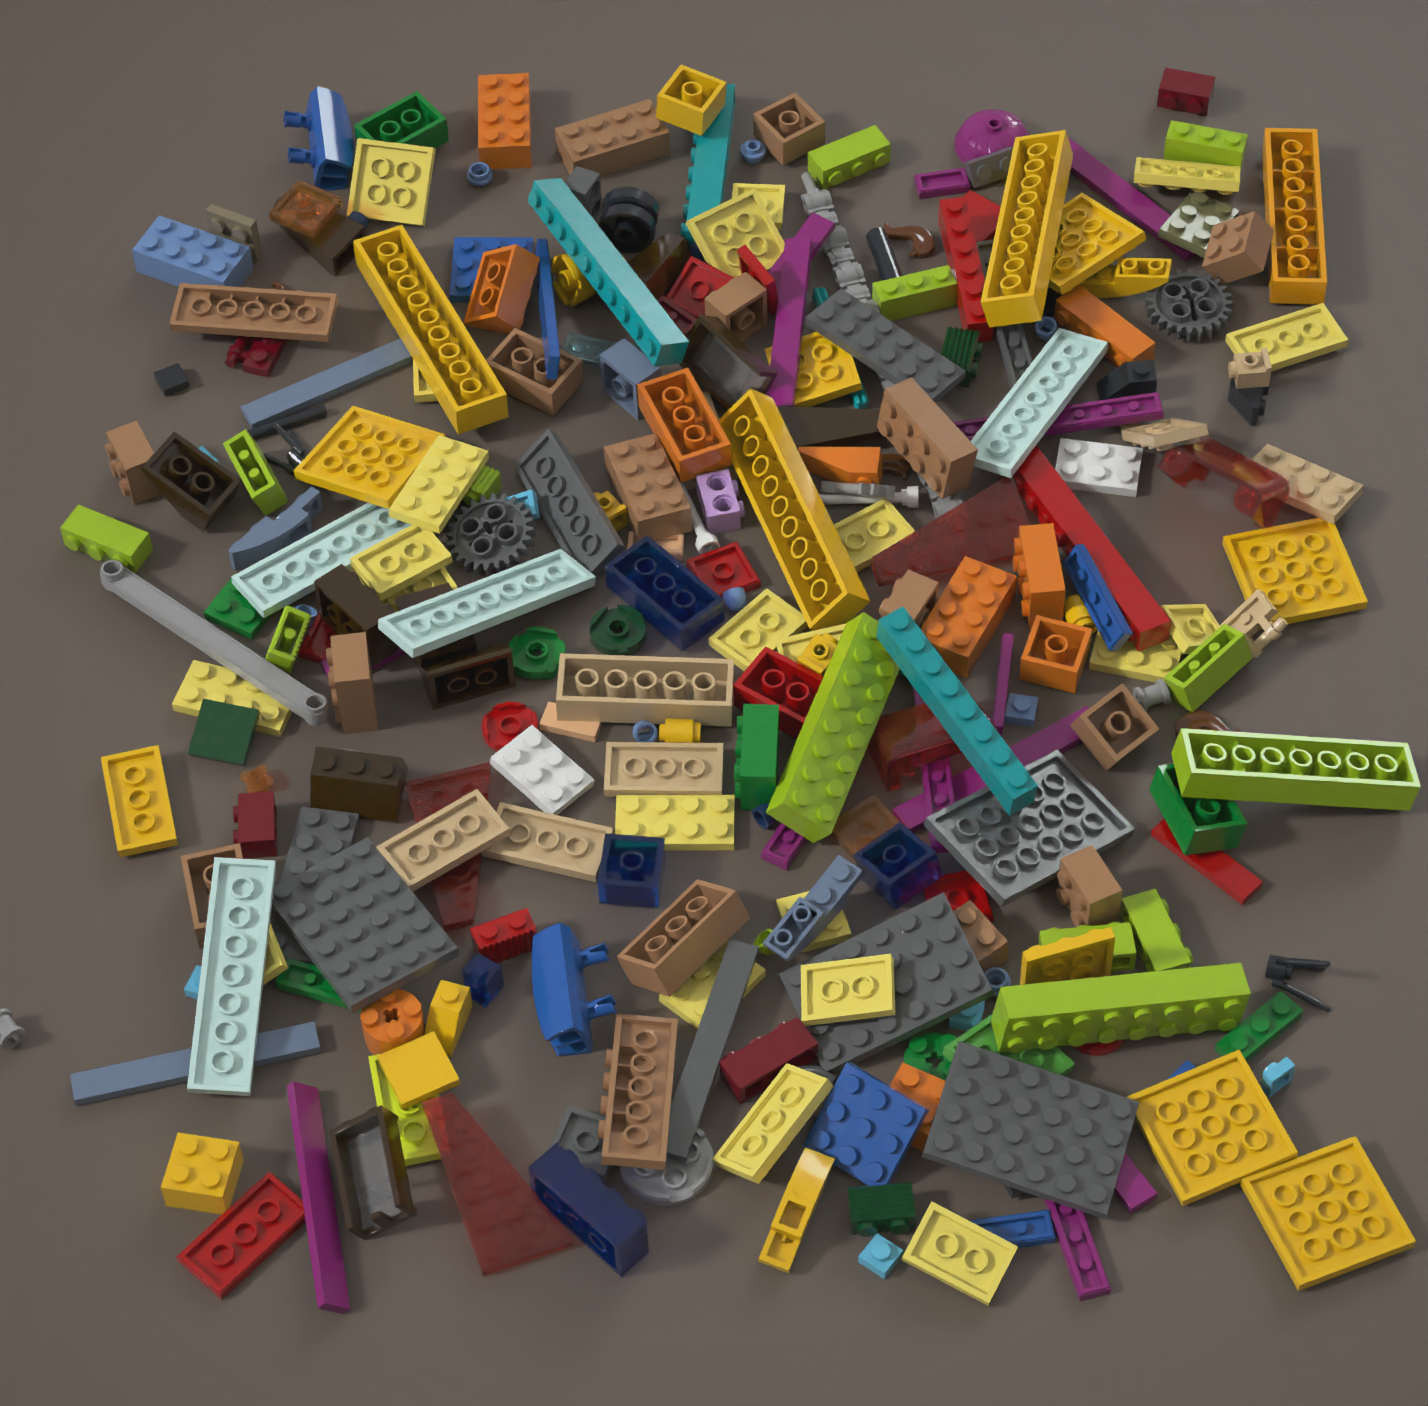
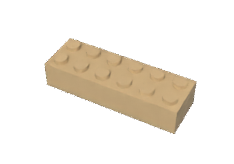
[556,653,734,727]

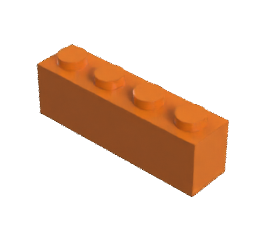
[1054,284,1156,368]

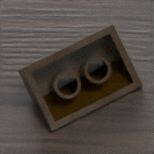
[421,643,516,710]
[310,746,408,824]

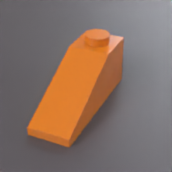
[798,447,883,485]

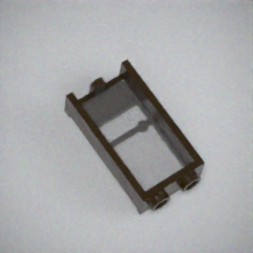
[679,315,778,410]
[329,1105,418,1240]

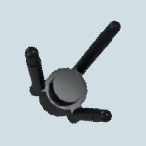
[263,423,309,475]
[1265,954,1331,1012]

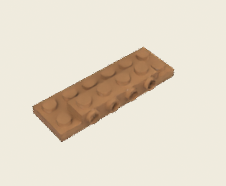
[169,283,338,342]
[598,1013,678,1170]

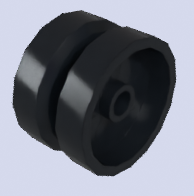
[598,187,659,254]

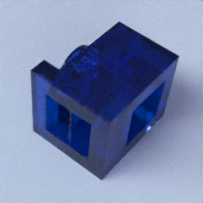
[462,952,504,1007]

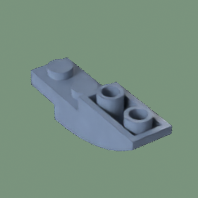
[228,487,323,571]
[763,855,864,962]

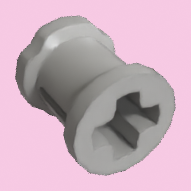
[1133,679,1170,711]
[0,1008,26,1049]

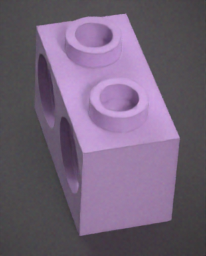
[696,469,745,534]

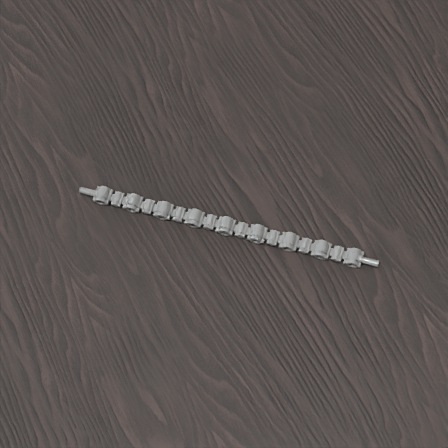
[801,172,969,547]

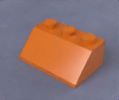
[463,244,540,334]

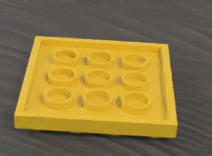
[1048,193,1147,295]
[294,406,446,509]
[1222,518,1368,630]
[1126,1049,1298,1207]
[1240,1136,1416,1291]

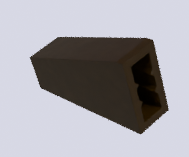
[273,190,366,277]
[627,232,691,300]
[777,406,887,449]

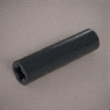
[866,227,903,281]

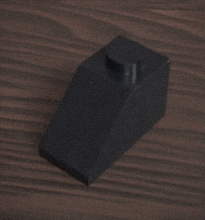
[1097,360,1157,400]

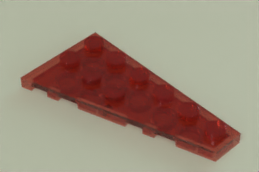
[870,476,1030,587]
[405,762,492,932]
[422,1092,574,1276]

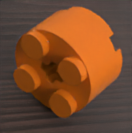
[360,989,425,1055]

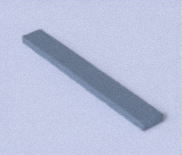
[241,338,413,428]
[70,1021,321,1106]

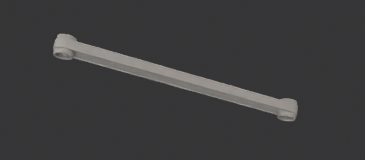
[100,560,329,726]

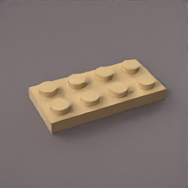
[1121,418,1209,451]
[1237,444,1364,524]
[604,742,724,797]
[376,789,510,892]
[482,802,614,882]

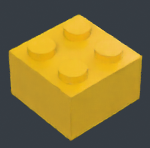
[656,64,727,136]
[161,1132,244,1215]

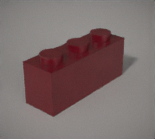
[719,1017,818,1104]

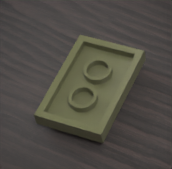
[1158,191,1240,258]

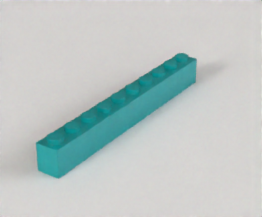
[527,178,689,366]

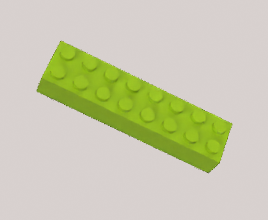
[766,612,900,843]
[1171,728,1421,811]
[991,963,1251,1053]

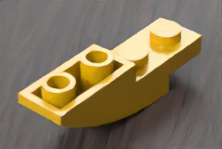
[1080,257,1172,298]
[758,1147,835,1274]

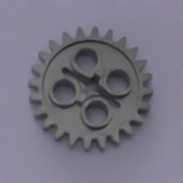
[1145,269,1233,342]
[446,493,537,576]

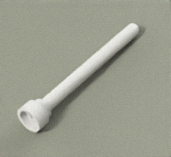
[678,479,720,555]
[819,486,919,508]

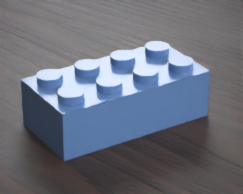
[132,215,254,287]

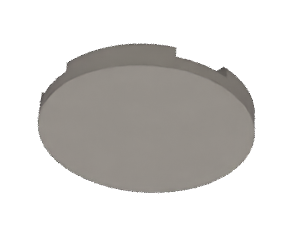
[620,1127,714,1206]

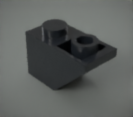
[1228,378,1271,426]

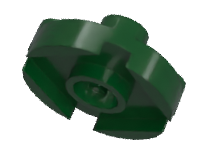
[590,605,646,656]

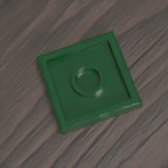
[188,699,260,767]

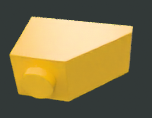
[424,980,473,1057]

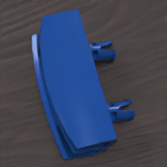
[283,87,354,192]
[532,923,617,1057]

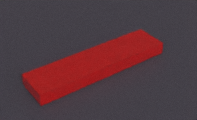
[1151,819,1263,905]

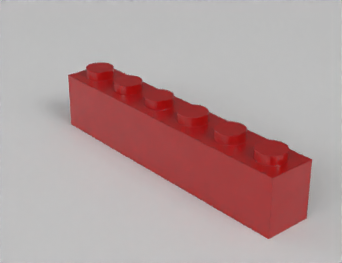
[938,197,994,342]

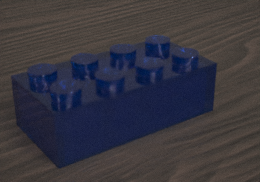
[605,535,725,652]
[529,1143,649,1277]

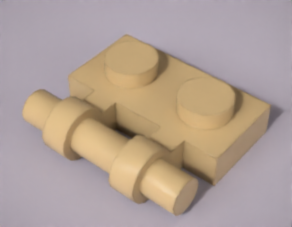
[1220,589,1288,658]

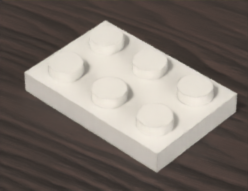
[1055,438,1143,497]
[490,725,594,815]

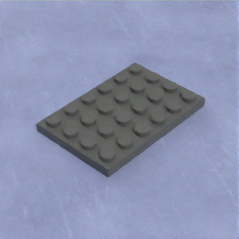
[924,750,1135,907]
[272,837,459,1014]
[779,892,995,1075]
[921,1041,1139,1219]

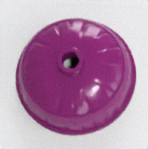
[954,109,1030,164]

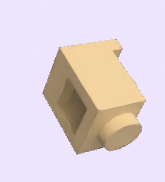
[1228,348,1272,389]

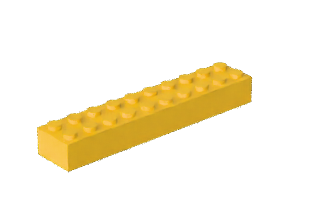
[981,130,1073,327]
[353,225,509,435]
[718,388,871,631]

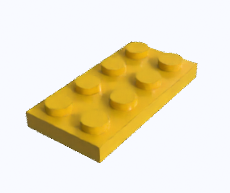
[101,745,178,858]

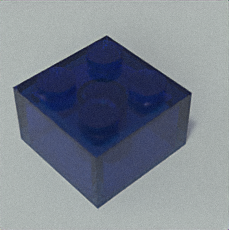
[853,822,943,909]
[598,833,666,908]

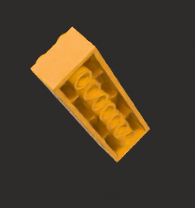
[1262,128,1327,304]

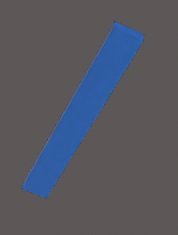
[535,238,560,380]

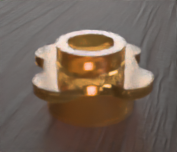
[240,765,274,793]

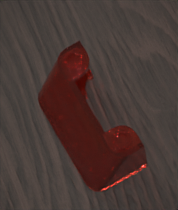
[1157,436,1290,529]
[867,693,998,792]

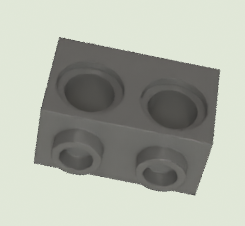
[565,166,602,221]

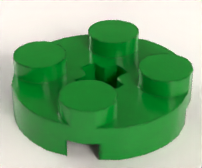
[509,627,566,680]
[904,1033,956,1081]

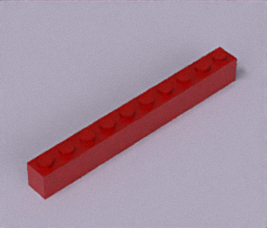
[1008,445,1171,652]

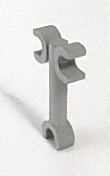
[821,481,895,498]

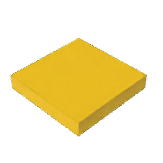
[377,1031,460,1109]

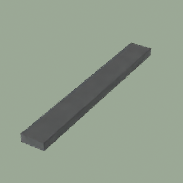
[976,240,1033,389]
[666,939,759,1163]

